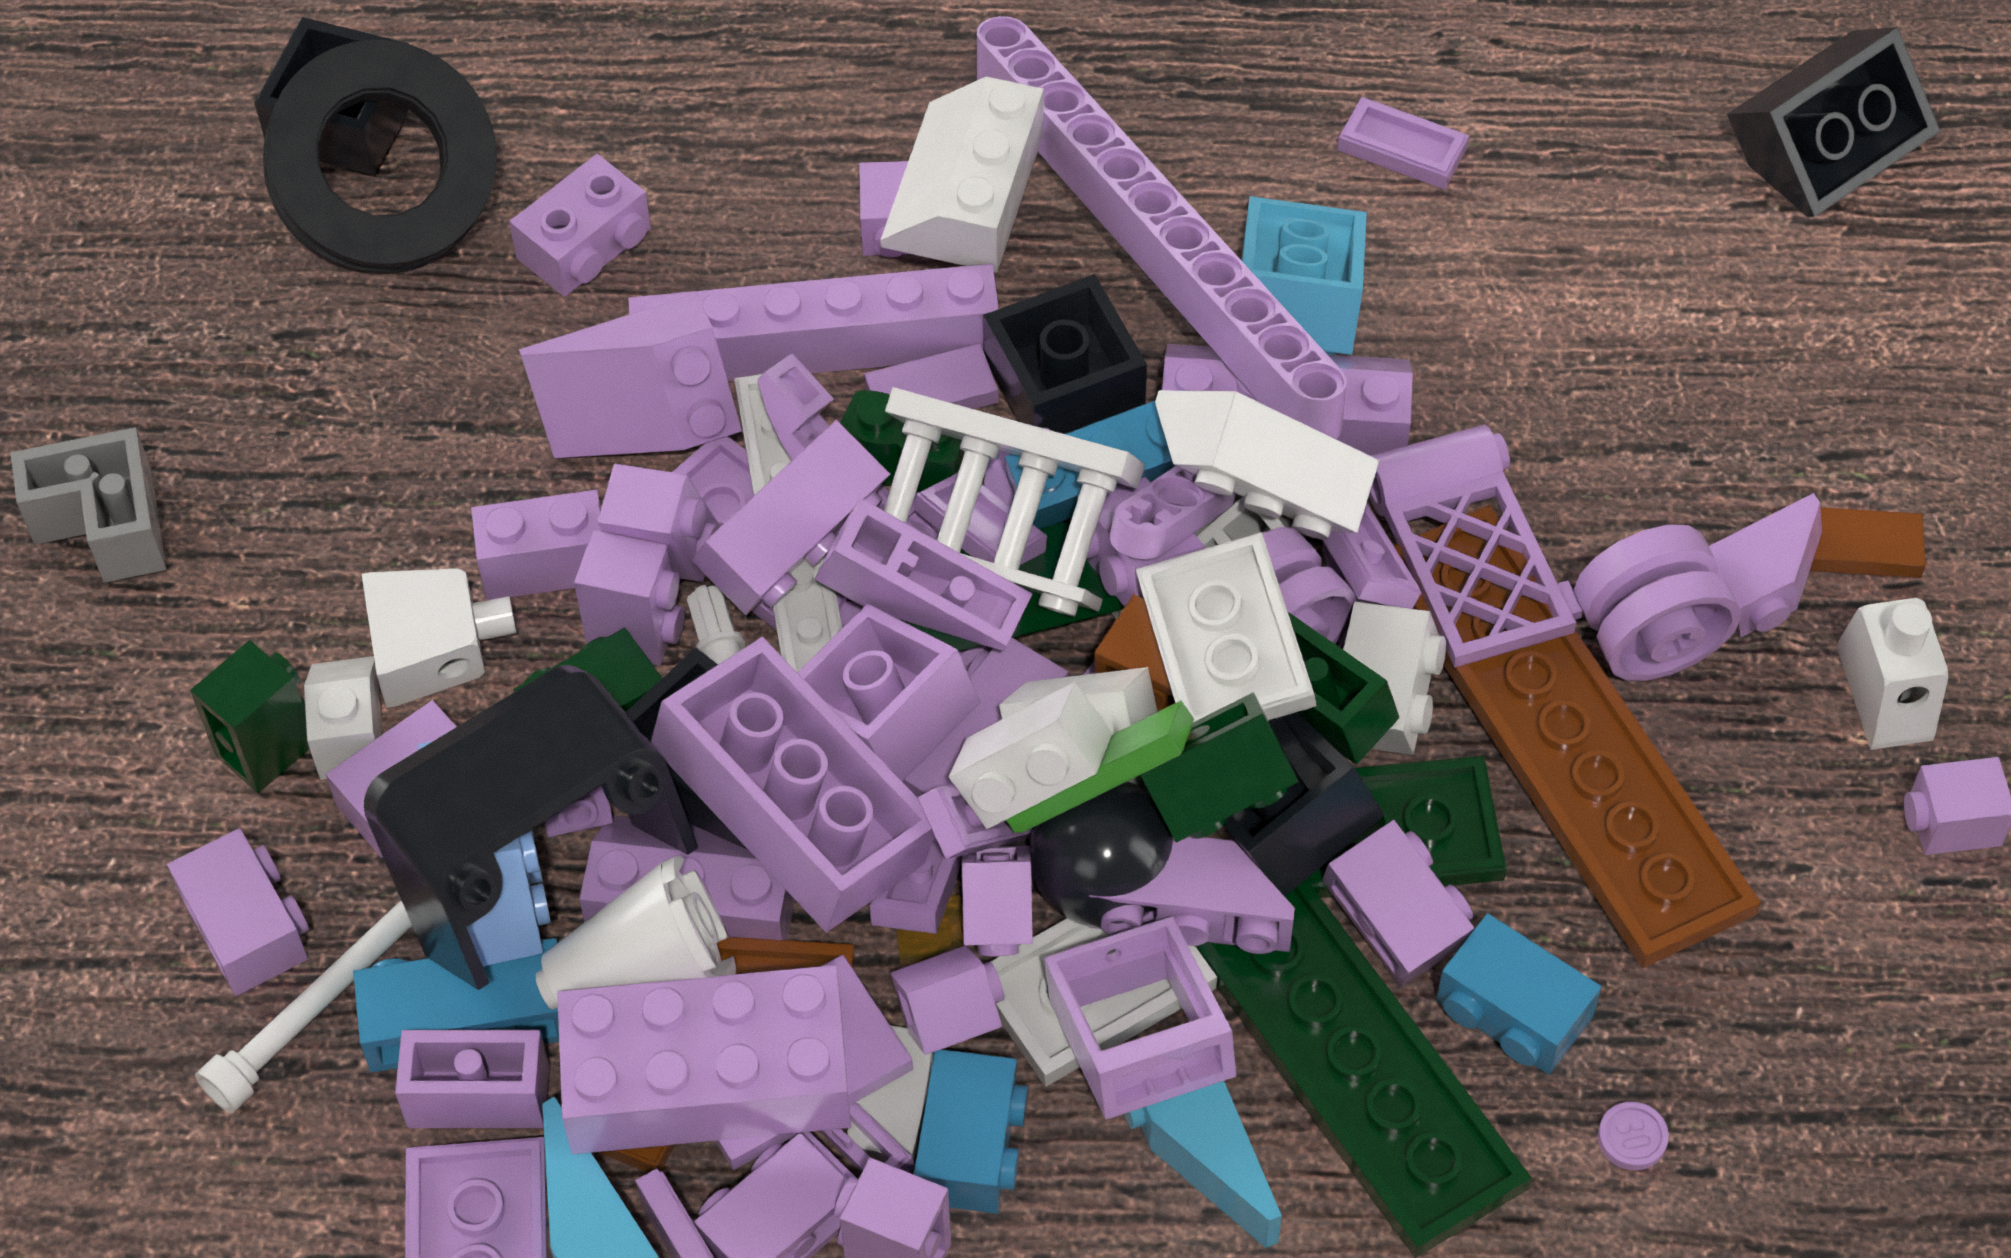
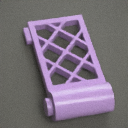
[1369,424,1583,667]

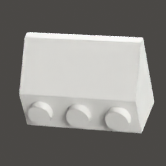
[880,77,1044,273]
[1155,390,1380,540]

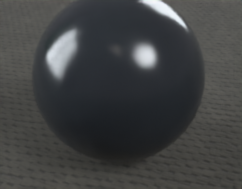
[1029,781,1173,928]

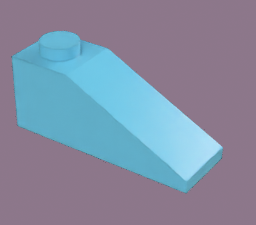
[1124,1081,1282,1248]
[542,1097,659,1258]

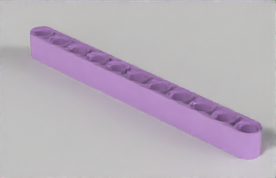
[977,16,1347,440]

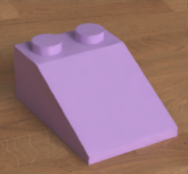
[519,293,742,458]

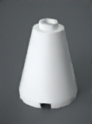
[535,855,736,1010]

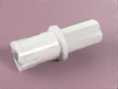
[687,585,745,665]

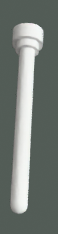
[195,901,412,1113]

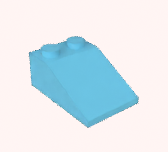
[1241,196,1367,355]

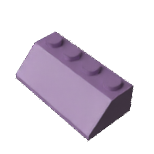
[1162,344,1413,456]

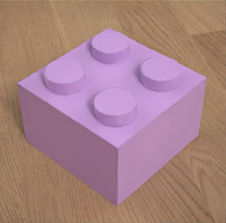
[797,603,981,781]

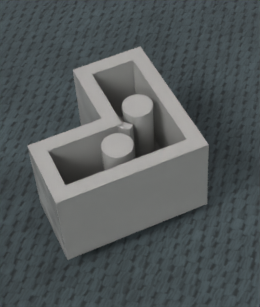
[10,427,166,583]

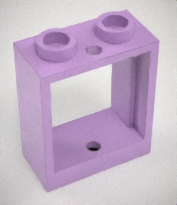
[1044,916,1236,1120]

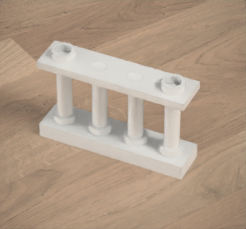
[883,387,1145,617]

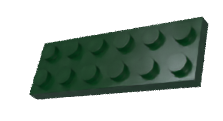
[1195,879,1532,1258]

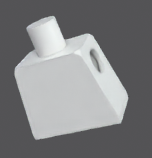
[362,568,517,708]
[1837,598,1948,750]

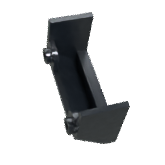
[364,665,698,990]

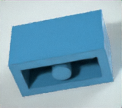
[1436,913,1602,1075]
[914,1050,1029,1214]

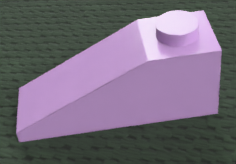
[814,498,1032,651]

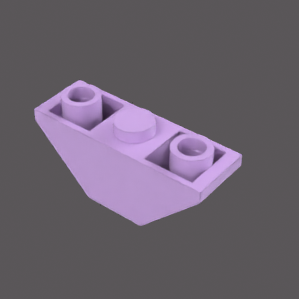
[1089,836,1295,954]

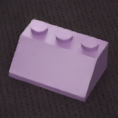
[579,815,795,940]

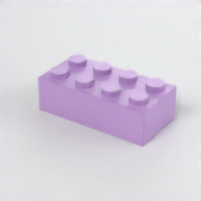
[651,637,935,933]
[557,965,851,1154]

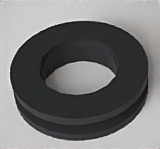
[263,40,497,274]

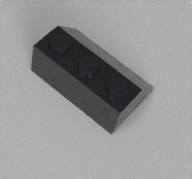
[1727,27,1940,217]

